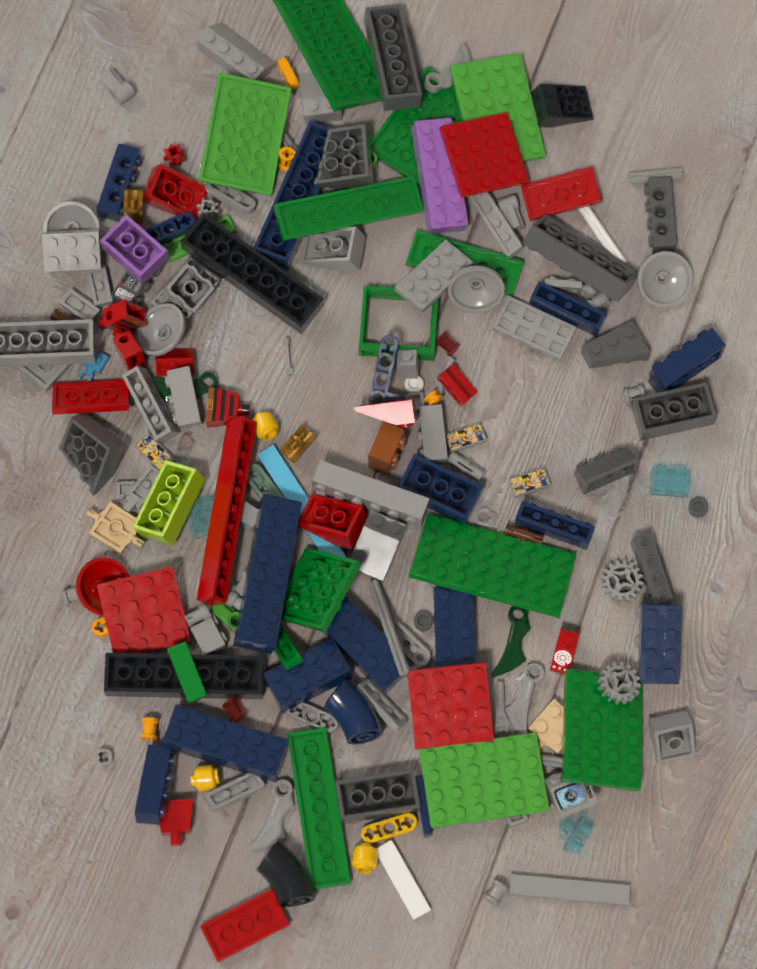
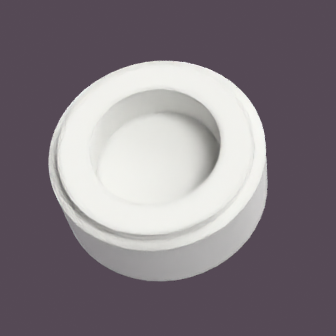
[405,376,424,393]

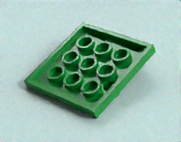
[281,548,362,633]

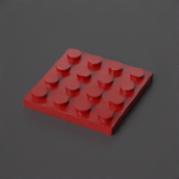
[439,112,529,198]
[97,566,191,653]
[407,662,494,750]

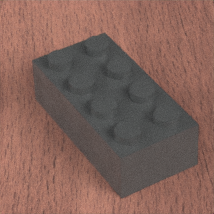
[631,382,717,440]
[335,769,420,824]

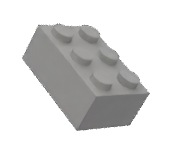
[42,229,103,272]

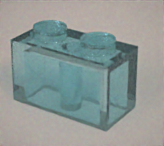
[649,465,691,498]

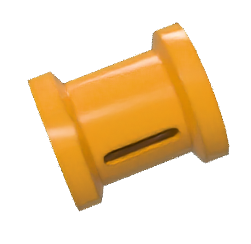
[278,147,295,171]
[140,717,159,741]

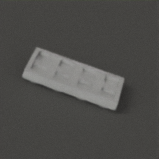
[394,240,473,313]
[492,296,577,361]

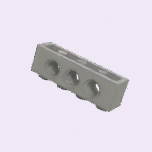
[122,366,179,443]

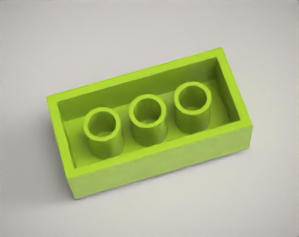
[132,460,206,547]

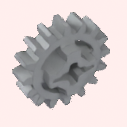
[601,560,643,603]
[597,662,641,705]

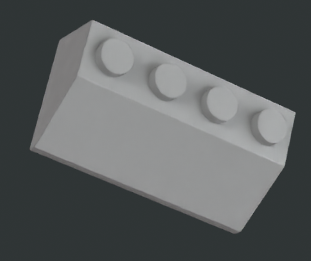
[196,22,277,81]

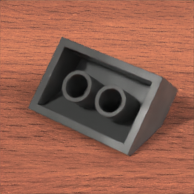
[574,447,639,495]

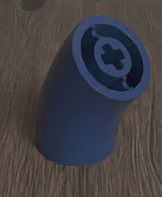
[323,678,383,745]

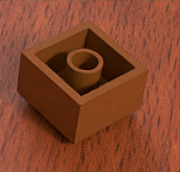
[368,421,406,475]

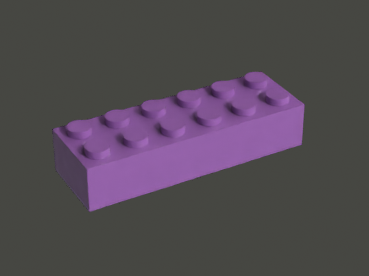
[411,118,468,234]

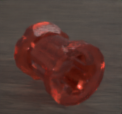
[435,332,460,356]
[222,698,247,723]

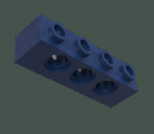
[96,143,143,222]

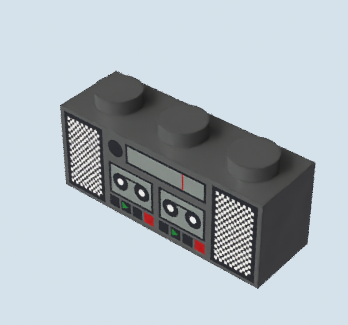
[111,267,161,306]

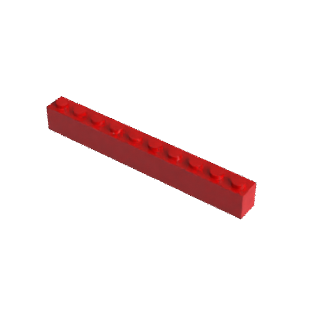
[196,416,257,606]

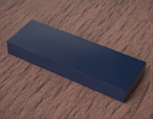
[415,775,432,838]

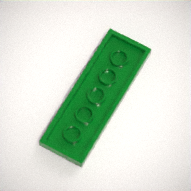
[405,230,524,297]

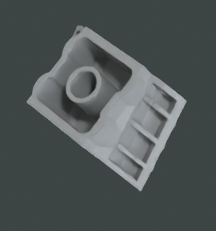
[150,256,220,321]

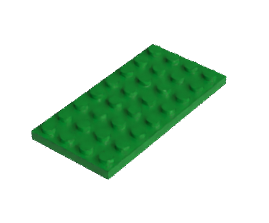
[273,0,381,112]
[408,513,577,618]

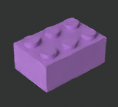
[100,214,169,285]

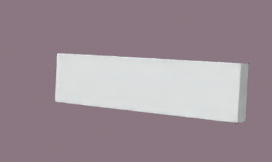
[376,840,431,920]

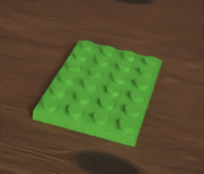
[449,53,546,162]
[198,72,291,196]
[419,733,549,829]

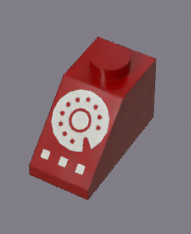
[549,629,579,675]

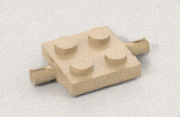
[86,502,145,555]
[528,699,564,755]

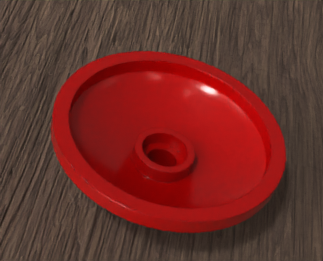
[75,557,129,616]

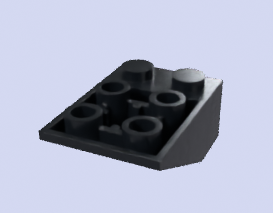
[530,84,594,127]

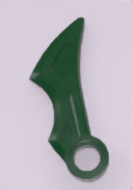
[150,372,218,402]
[491,606,530,677]

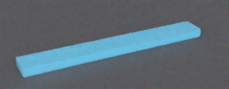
[257,445,347,558]

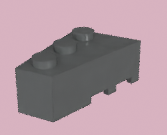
[581,321,650,369]

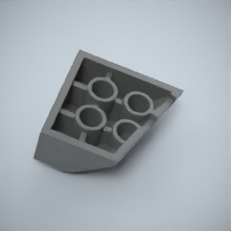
[314,124,373,189]
[59,413,126,495]

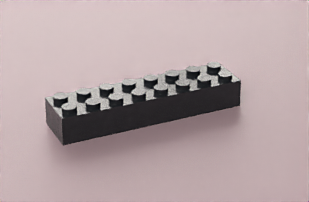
[181,213,324,334]
[104,653,264,699]

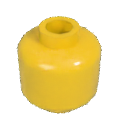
[253,412,279,440]
[190,764,220,792]
[351,843,379,874]

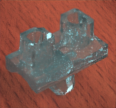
[558,816,593,854]

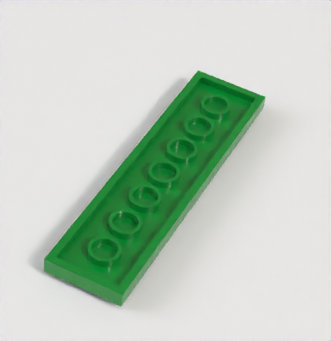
[273,176,424,242]
[287,727,351,890]

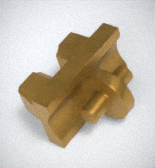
[124,189,143,223]
[280,425,316,463]

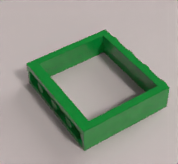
[359,284,438,361]

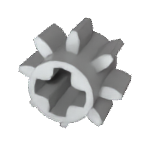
[197,198,219,220]

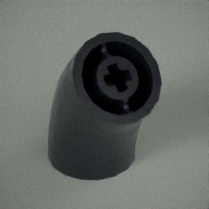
[256,840,315,907]

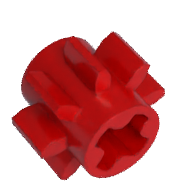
[163,144,186,167]

